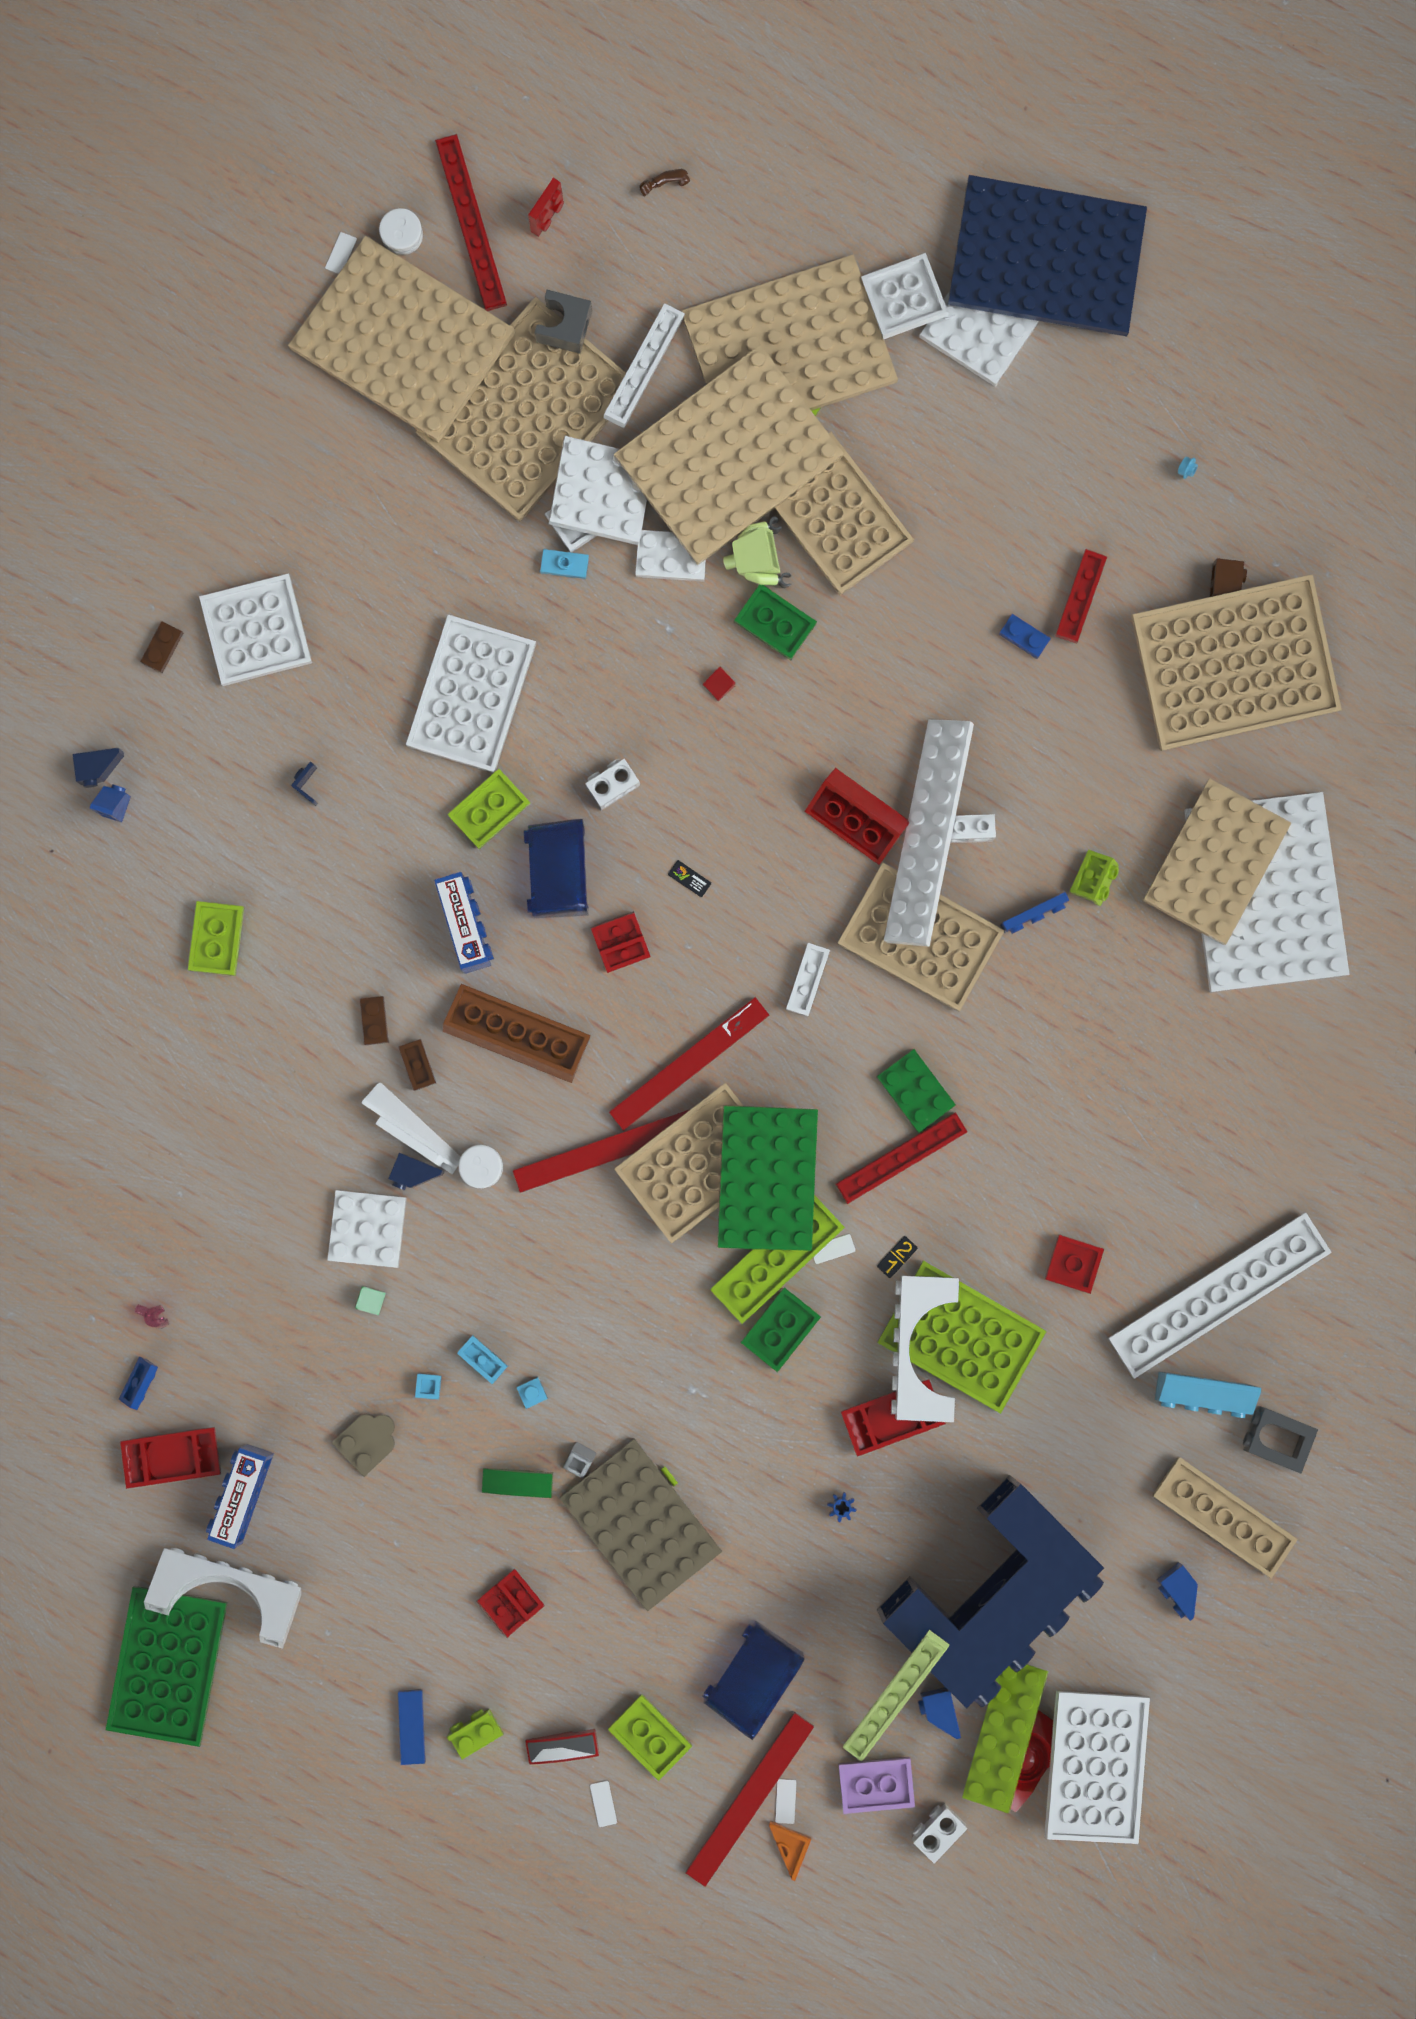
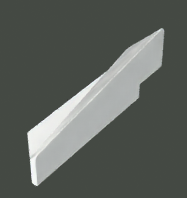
[362,1083,461,1174]

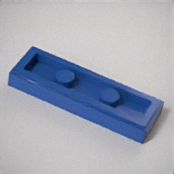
[398,1689,426,1765]

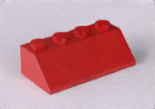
[804,767,909,865]

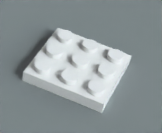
[861,253,948,340]
[328,1190,407,1268]

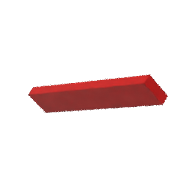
[835,1112,967,1204]

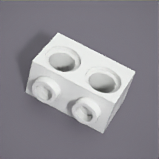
[585,759,640,810]
[950,814,996,843]
[912,1803,968,1864]

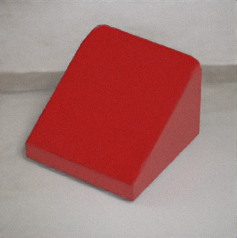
[703,667,735,701]

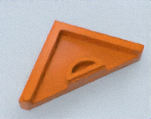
[769,1821,811,1881]

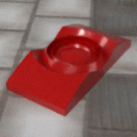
[841,1379,946,1457]
[120,1427,221,1489]
[1011,1709,1054,1812]

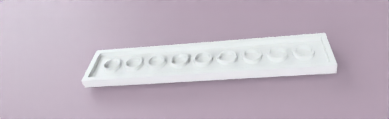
[884,719,974,947]
[1108,1213,1332,1379]

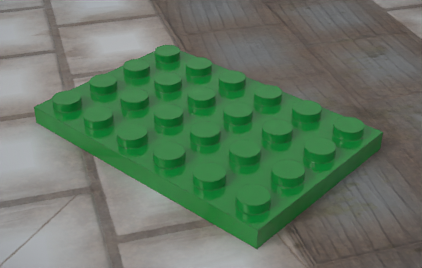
[717,1105,818,1251]
[105,1586,228,1747]

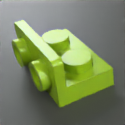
[1070,849,1119,906]
[447,1708,504,1760]

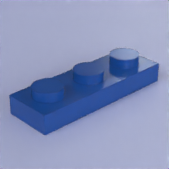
[1000,892,1069,934]

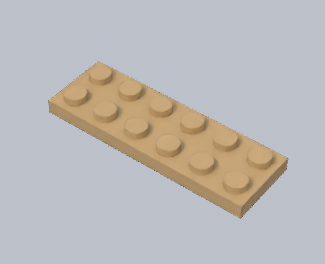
[1152,1457,1298,1579]

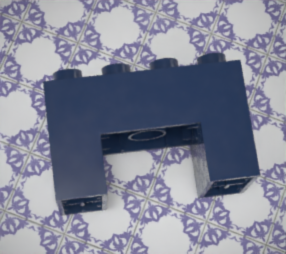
[877,1475,1104,1709]

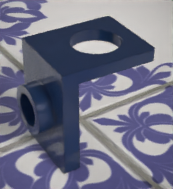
[291,761,318,806]

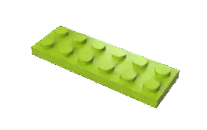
[710,1195,845,1324]
[962,1664,1049,1813]

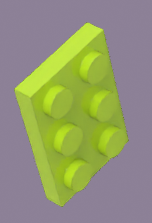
[447,769,531,850]
[188,901,244,976]
[608,1694,692,1781]

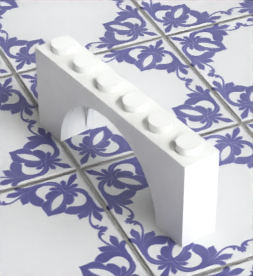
[891,1276,959,1422]
[144,1548,301,1649]

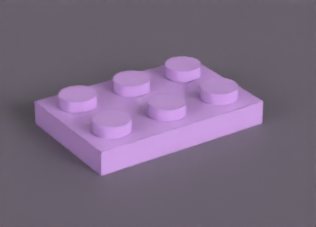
[839,1757,915,1814]

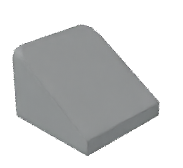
[563,1442,596,1478]

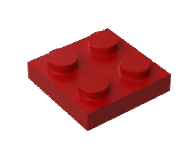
[528,177,564,237]
[1045,1235,1104,1294]

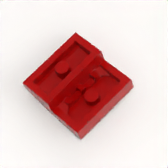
[590,911,651,973]
[476,1569,545,1638]

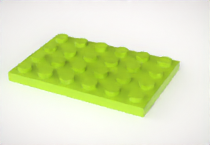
[877,1261,1047,1414]

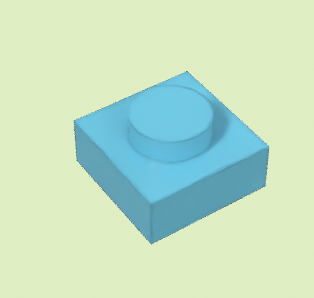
[415,1373,442,1400]
[516,1377,548,1409]

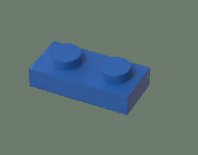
[999,614,1051,659]
[119,1357,158,1410]

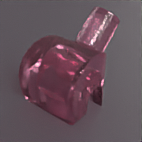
[135,1304,170,1329]

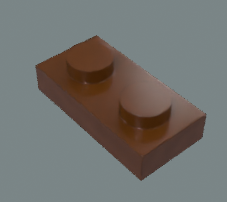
[140,621,184,674]
[360,996,389,1045]
[399,1039,436,1091]

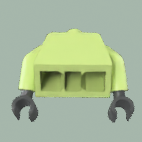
[723,517,791,588]

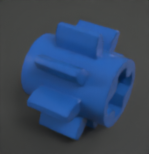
[827,1492,857,1522]

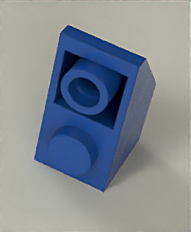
[1157,1562,1198,1621]

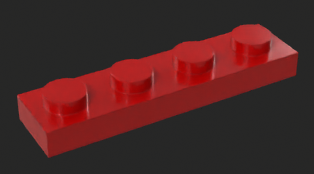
[1055,549,1108,644]

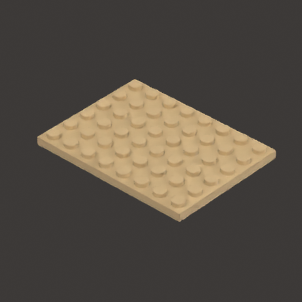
[288,236,516,443]
[681,254,898,411]
[416,297,626,522]
[614,345,844,565]
[1131,574,1342,751]

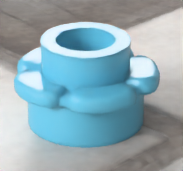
[1178,457,1198,479]

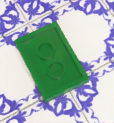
[734,584,817,661]
[877,1049,956,1133]
[740,1287,821,1373]

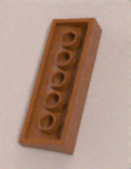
[443,984,591,1083]

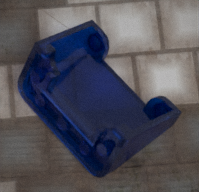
[524,819,589,919]
[702,1621,805,1740]

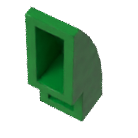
[482,1468,553,1498]

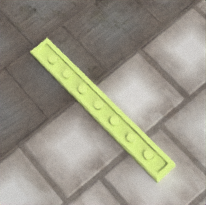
[843,1630,949,1762]

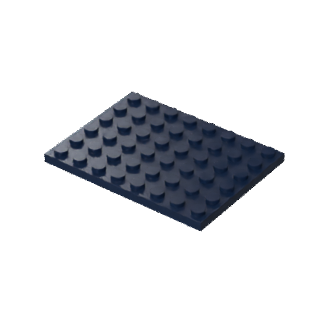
[948,175,1147,337]

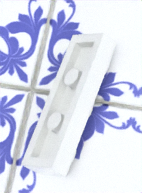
[786,943,830,1017]

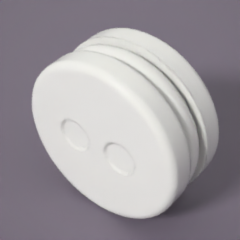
[379,208,423,255]
[459,1145,503,1189]

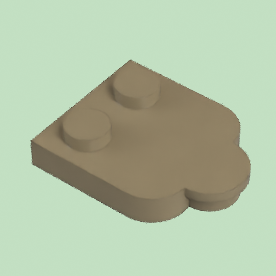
[332,1414,395,1477]

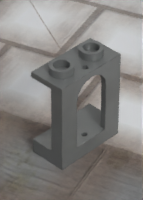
[1243,1406,1318,1474]

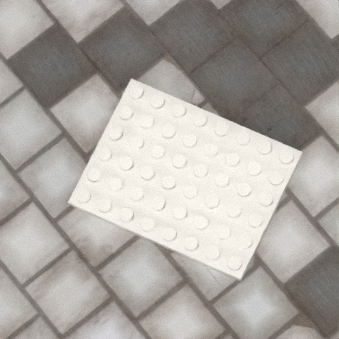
[1184,792,1350,993]

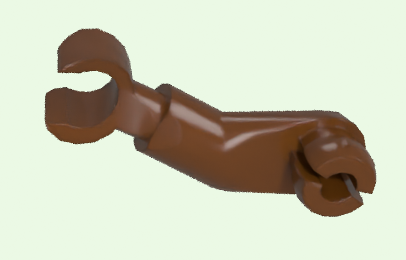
[639,169,690,197]

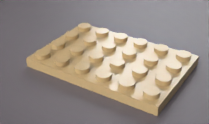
[774,432,914,596]
[1142,778,1291,945]
[837,863,1005,1012]
[614,1083,743,1244]

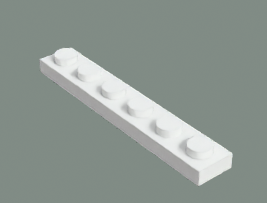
[603,303,685,428]

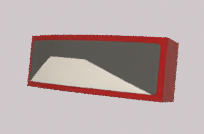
[525,1729,600,1765]

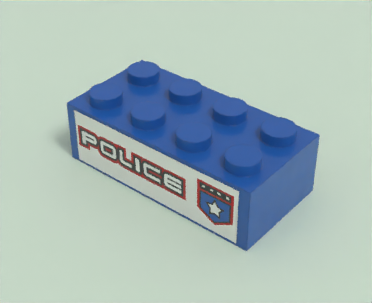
[434,872,494,974]
[206,1444,274,1549]

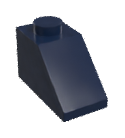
[72,748,124,788]
[388,1153,445,1190]

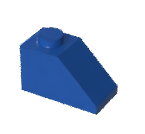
[90,784,131,822]
[918,1687,961,1739]

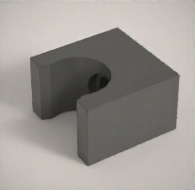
[535,289,592,354]

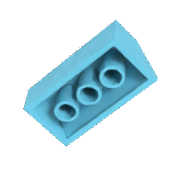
[1155,1372,1261,1418]

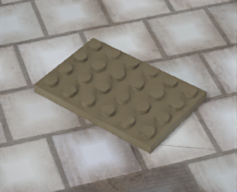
[560,1438,722,1612]

